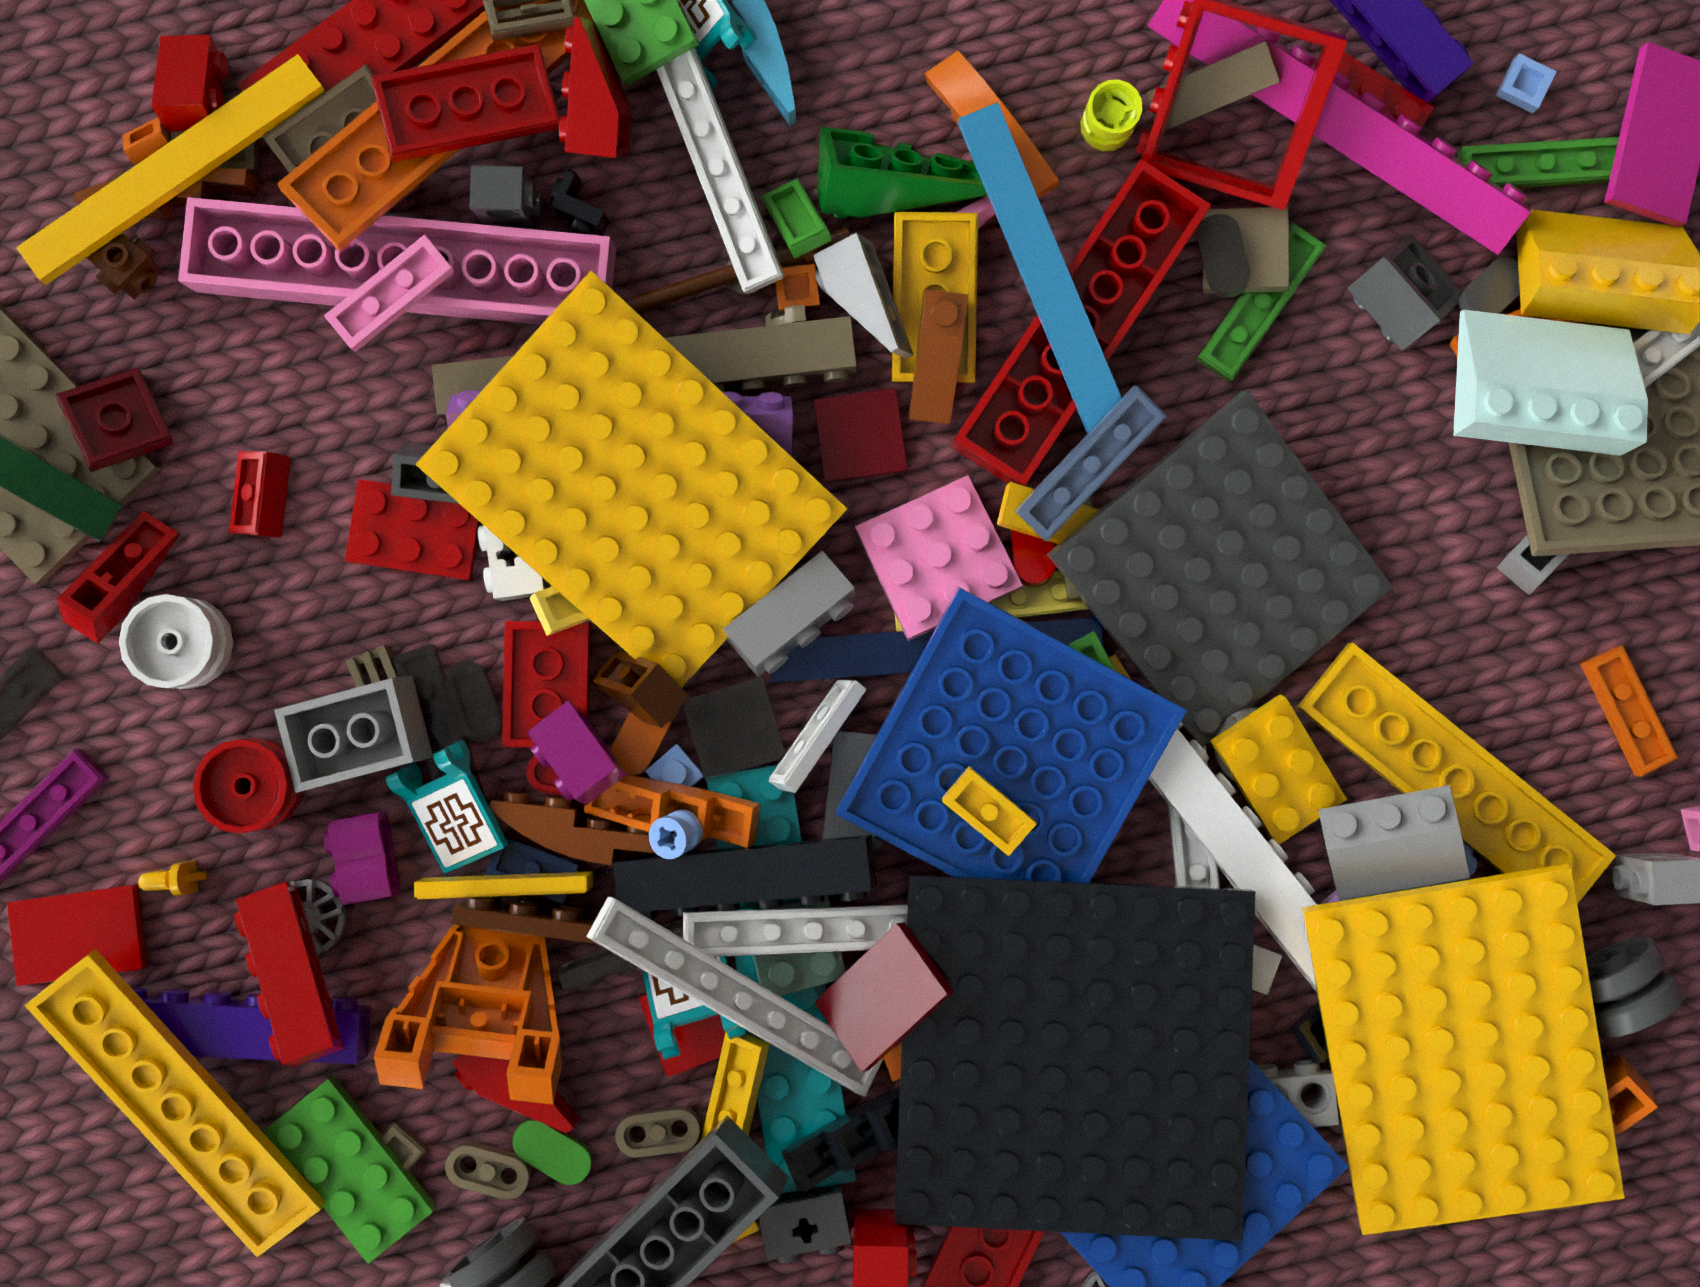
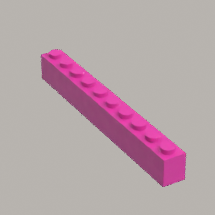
[1148,0,1531,255]

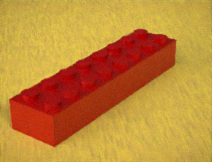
[951,159,1211,486]

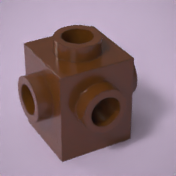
[86,233,163,300]

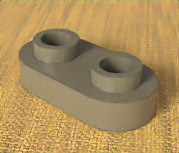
[615,1106,701,1158]
[445,1141,531,1200]

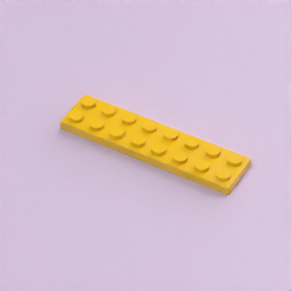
[1296,642,1616,904]
[24,949,326,1257]

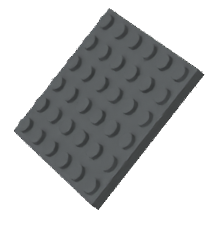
[1047,391,1393,748]

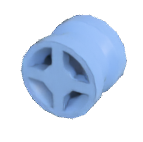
[649,809,703,859]

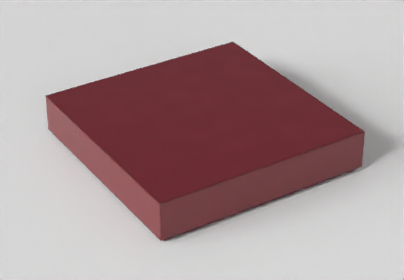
[55,367,174,473]
[813,388,907,483]

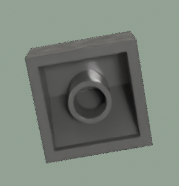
[1347,233,1462,351]

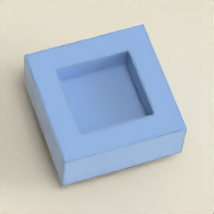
[1495,53,1557,114]
[645,744,705,787]

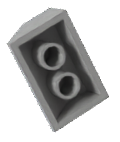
[1318,785,1470,901]

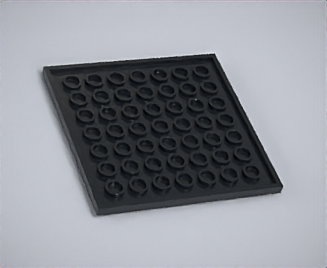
[894,874,1256,1241]

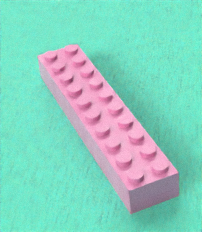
[178,197,616,325]

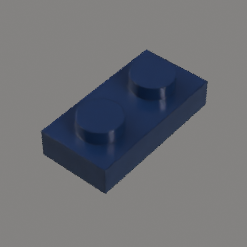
[485,834,581,905]

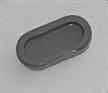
[1459,257,1520,314]

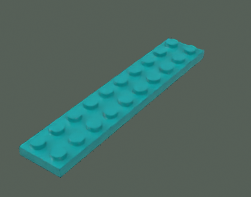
[706,764,856,1194]

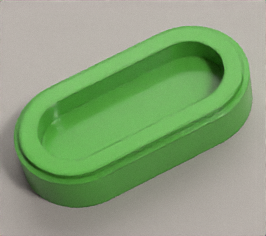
[512,1118,593,1185]

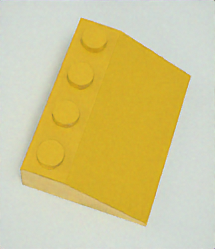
[1516,209,1700,334]

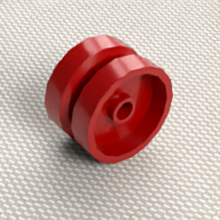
[192,738,304,834]

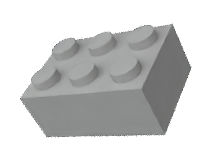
[274,676,433,793]

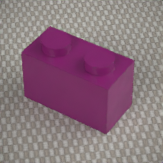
[527,701,627,805]

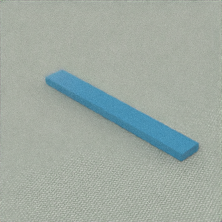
[957,102,1122,434]

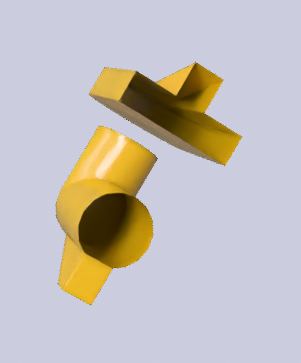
[138,860,207,896]

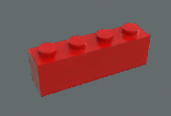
[234,881,345,1067]

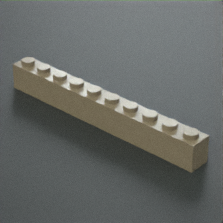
[432,316,856,422]

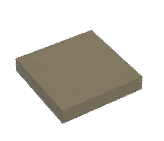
[1203,206,1289,294]

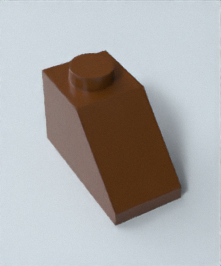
[590,650,689,728]

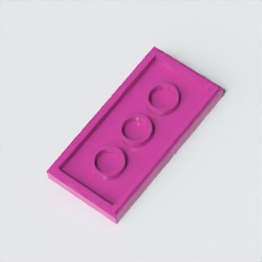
[1604,42,1700,228]

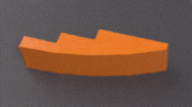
[924,50,1059,199]
[584,775,761,848]

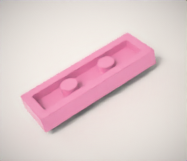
[324,234,455,352]

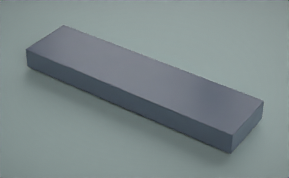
[1014,386,1167,542]

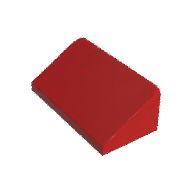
[229,451,290,538]

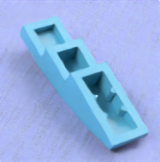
[731,0,797,126]

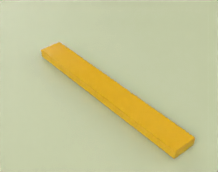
[16,54,326,285]

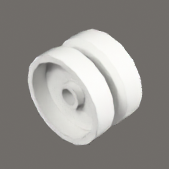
[119,594,233,689]

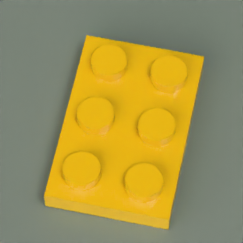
[1210,694,1347,845]

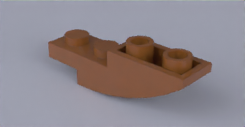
[490,792,655,866]

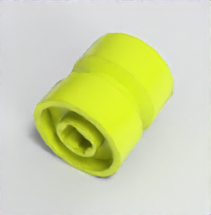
[1080,79,1143,151]

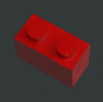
[151,35,228,132]

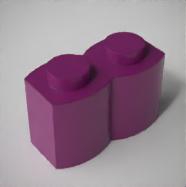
[323,811,400,905]

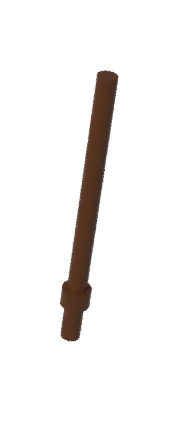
[624,227,850,313]

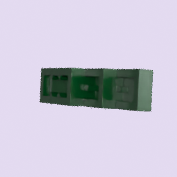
[0,434,123,542]

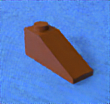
[908,289,969,424]

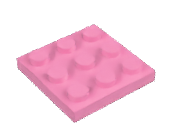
[855,475,1023,641]

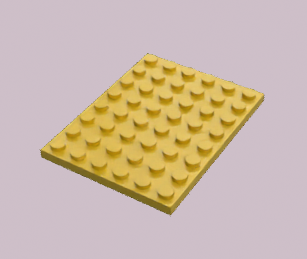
[415,270,847,688]
[1302,864,1625,1235]

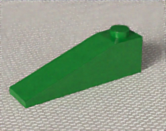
[817,126,987,218]

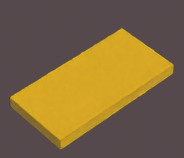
[892,212,978,383]

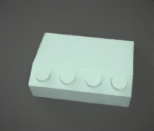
[1453,309,1648,456]

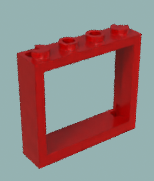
[1136,0,1347,211]

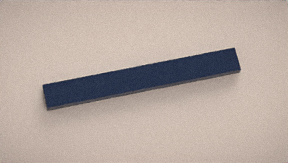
[770,618,1103,683]

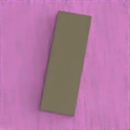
[1145,40,1281,131]

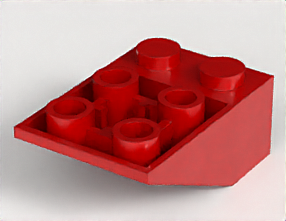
[559,17,632,158]

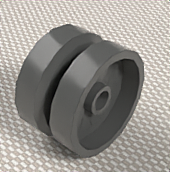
[1586,937,1685,1038]
[445,1217,558,1287]

